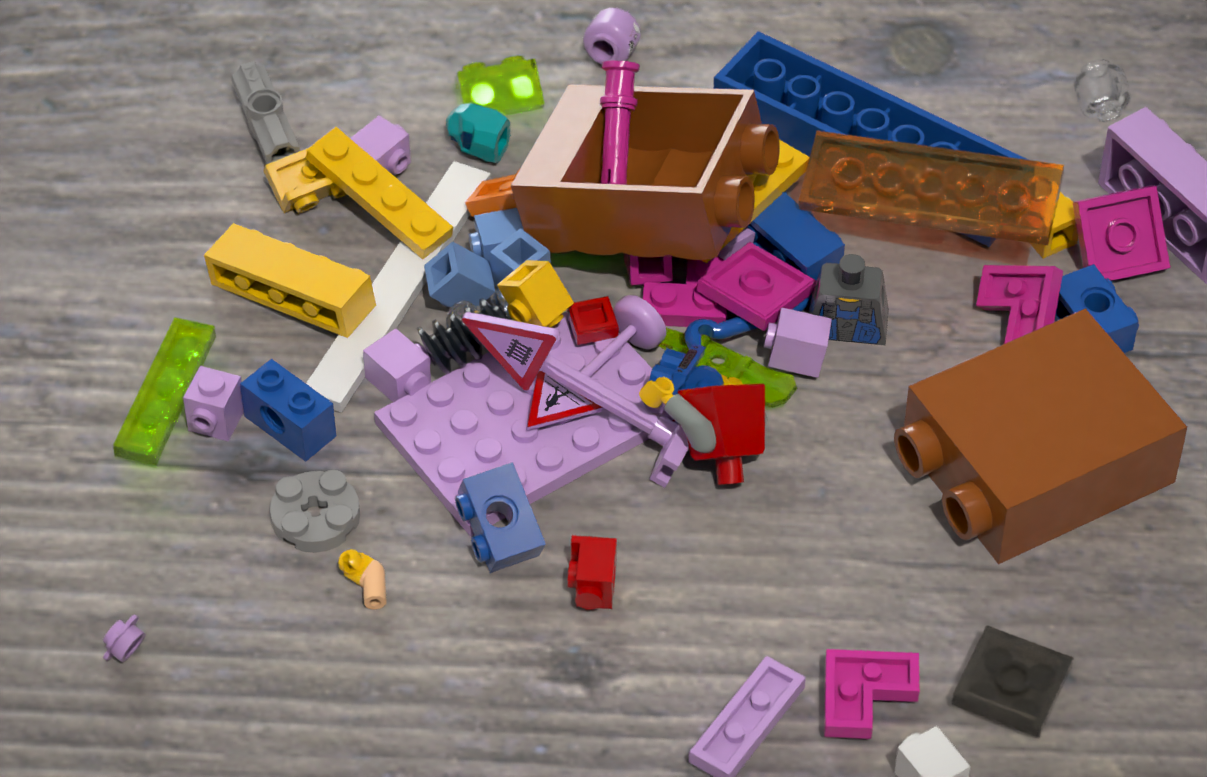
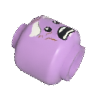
[583,8,641,64]

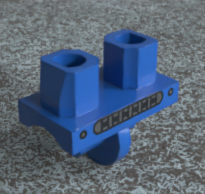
[649,344,724,395]

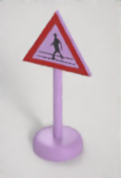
[527,295,666,431]

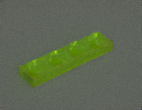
[113,317,216,465]

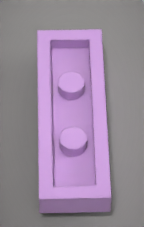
[689,655,806,777]

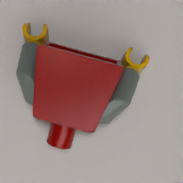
[639,374,768,485]

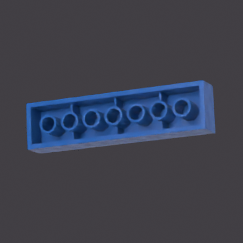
[713,31,1036,247]

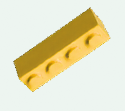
[204,223,376,338]

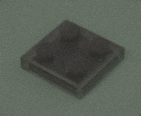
[951,625,1074,738]

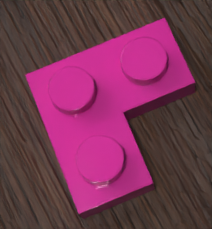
[643,256,727,327]
[976,265,1063,344]
[824,649,920,739]

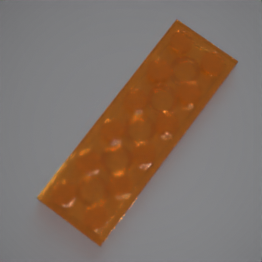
[799,131,1064,245]

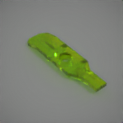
[658,327,797,408]

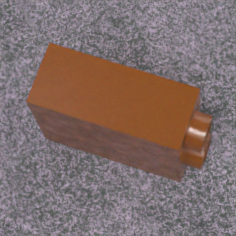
[894,308,1188,564]

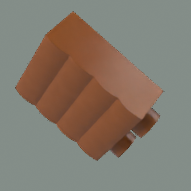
[511,84,780,260]

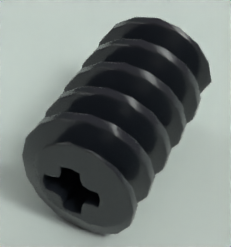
[417,292,509,374]

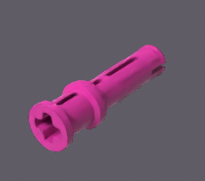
[600,60,640,185]

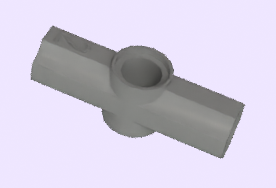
[232,61,300,164]

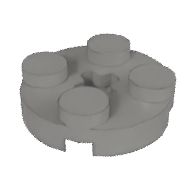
[270,470,360,552]

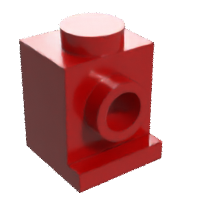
[568,535,617,610]

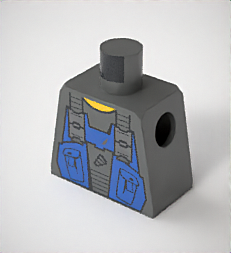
[808,254,889,346]

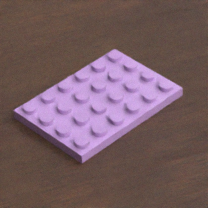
[374,312,677,537]

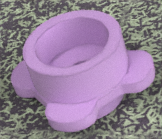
[103,614,145,662]

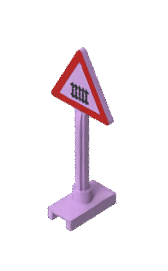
[462,312,689,488]

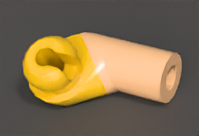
[338,549,386,609]

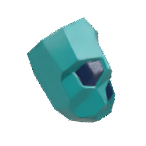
[446,103,511,162]

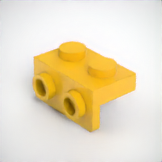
[263,148,347,213]

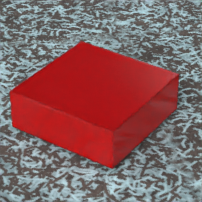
[567,296,619,345]

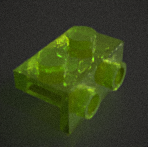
[454,56,545,115]

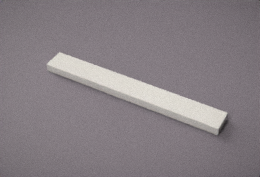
[306,161,491,413]

